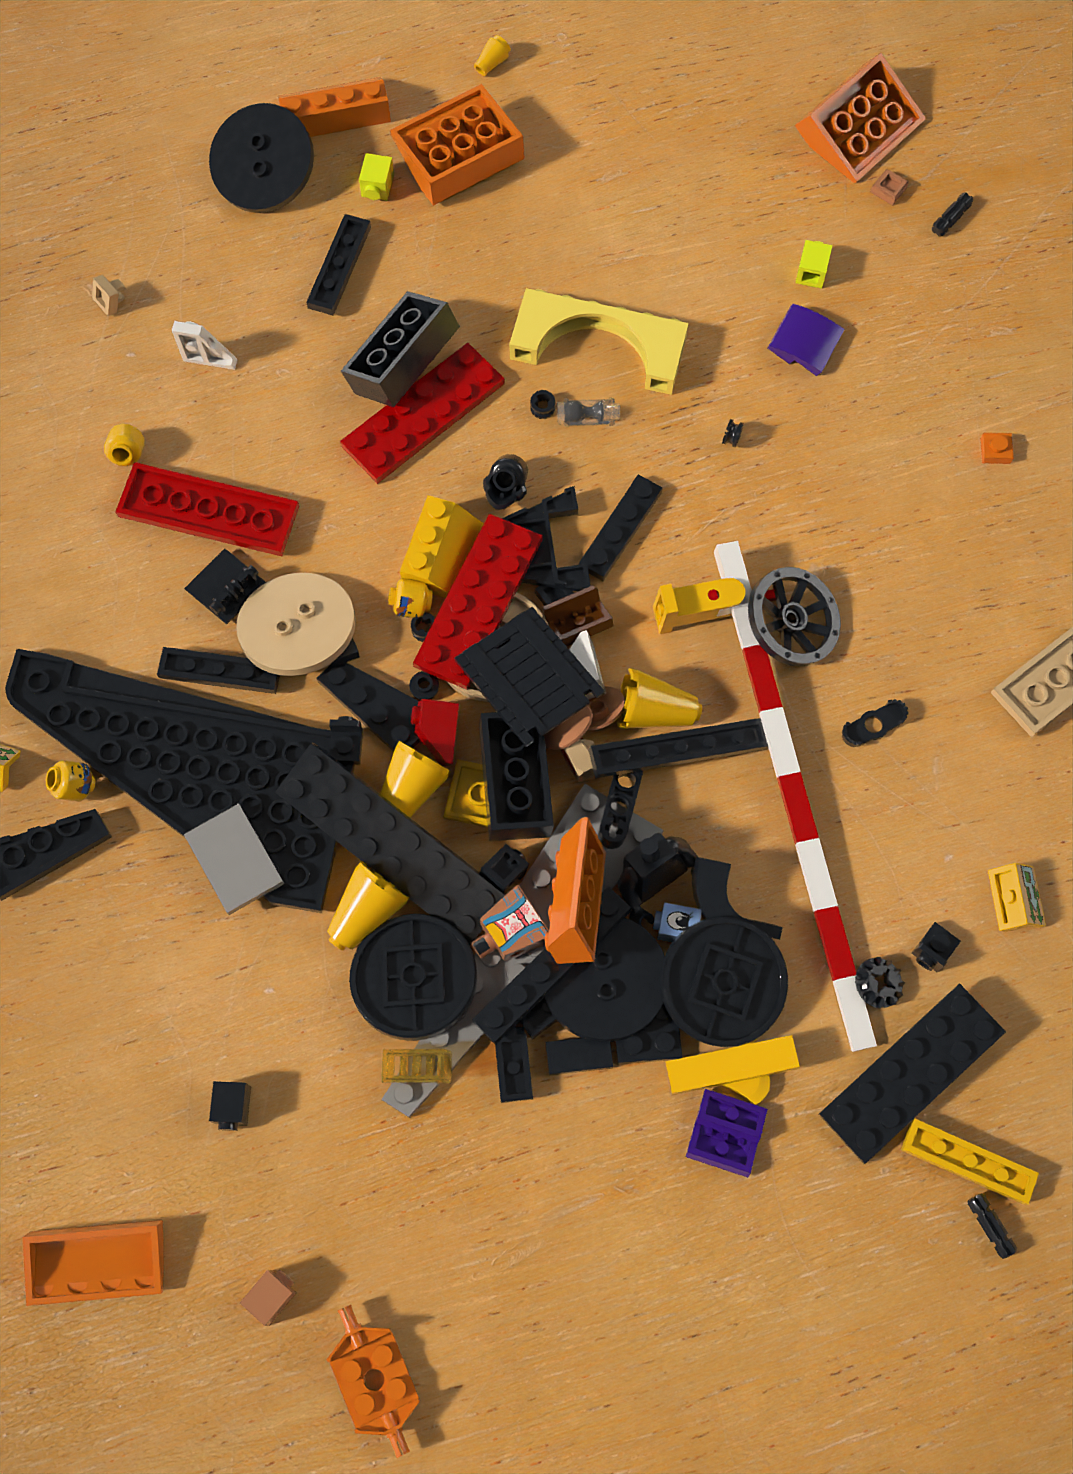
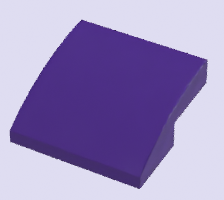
[768,304,845,376]
[685,1089,768,1178]

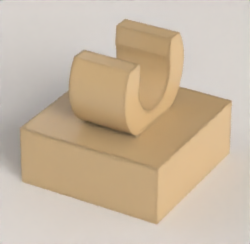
[92,275,125,316]

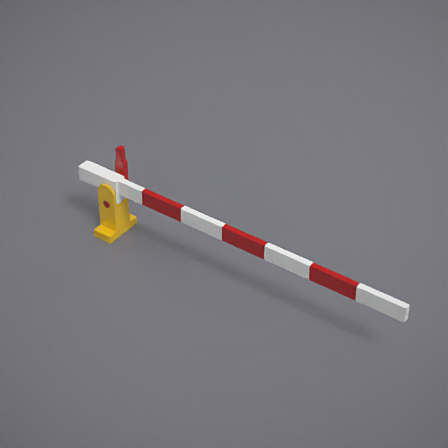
[653,541,877,1052]

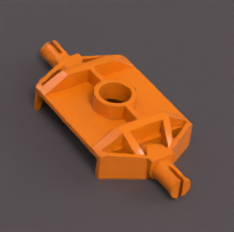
[326,1305,420,1458]

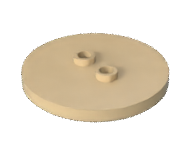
[236,573,356,676]

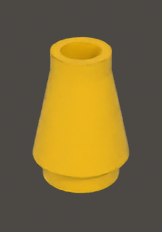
[474,35,511,76]

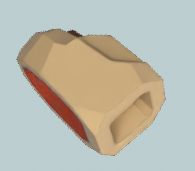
[560,737,595,782]

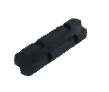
[932,192,974,237]
[967,1193,1017,1259]

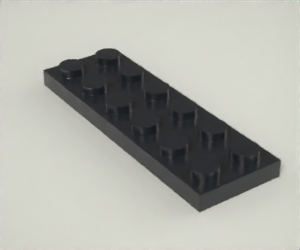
[818,983,1006,1164]

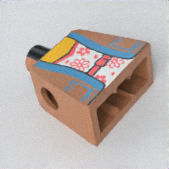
[471,885,549,961]

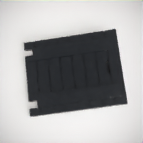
[454,607,605,747]

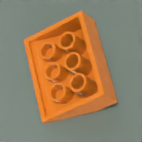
[794,53,926,183]
[390,84,525,206]

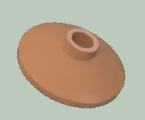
[587,686,625,731]
[544,705,593,750]

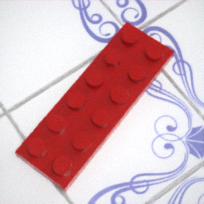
[340,342,505,484]
[115,462,299,557]
[413,514,542,690]

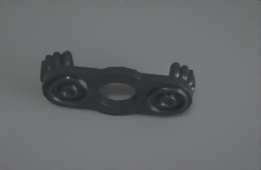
[842,699,908,747]

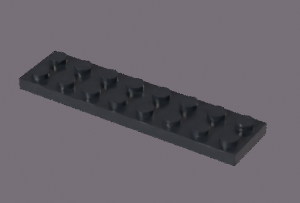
[275,743,507,945]

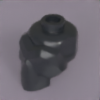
[483,454,528,510]

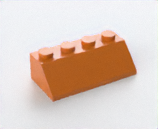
[278,77,391,137]
[545,817,606,964]

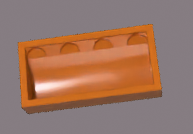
[22,1220,164,1306]

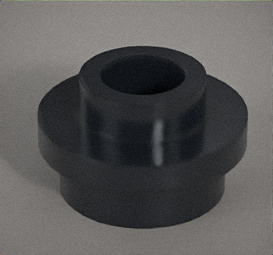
[409,671,439,700]

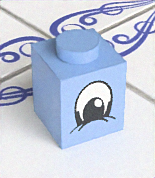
[653,903,701,942]

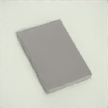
[184,804,284,915]

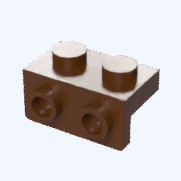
[542,585,614,646]

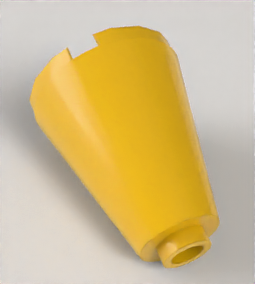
[616,668,702,728]
[380,741,451,817]
[327,861,410,951]

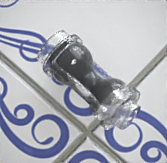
[557,397,620,427]

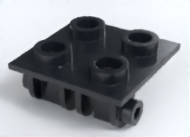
[184,549,266,625]

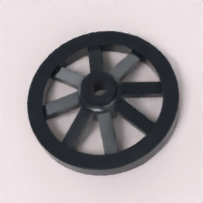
[748,567,841,667]

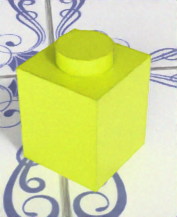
[359,153,394,201]
[795,240,833,289]

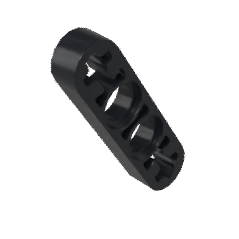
[598,770,644,849]

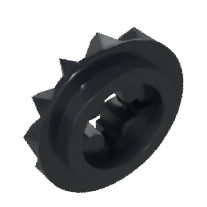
[855,957,905,1008]

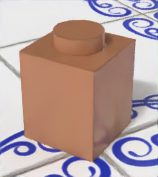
[240,1269,297,1326]

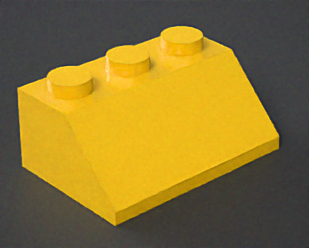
[400,495,484,598]

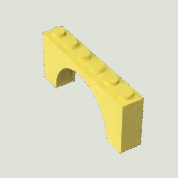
[509,288,689,395]

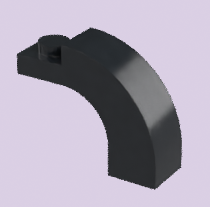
[692,857,783,940]

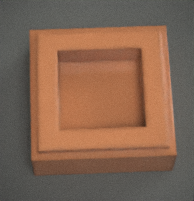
[870,169,909,206]

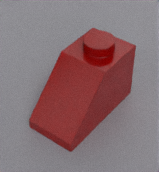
[411,699,459,767]

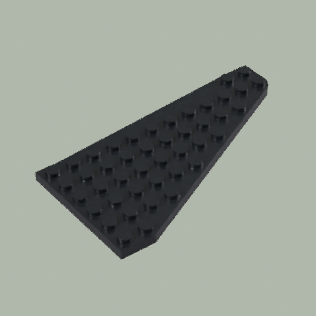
[5,649,355,913]

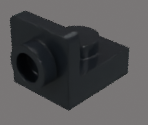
[329,716,363,765]
[480,844,529,892]
[912,922,961,972]

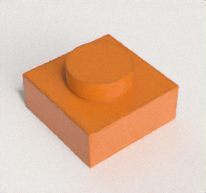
[980,433,1014,464]

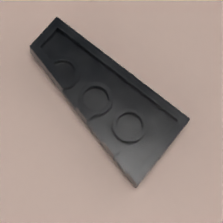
[316,662,421,752]
[0,809,112,901]

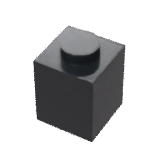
[209,1081,251,1131]

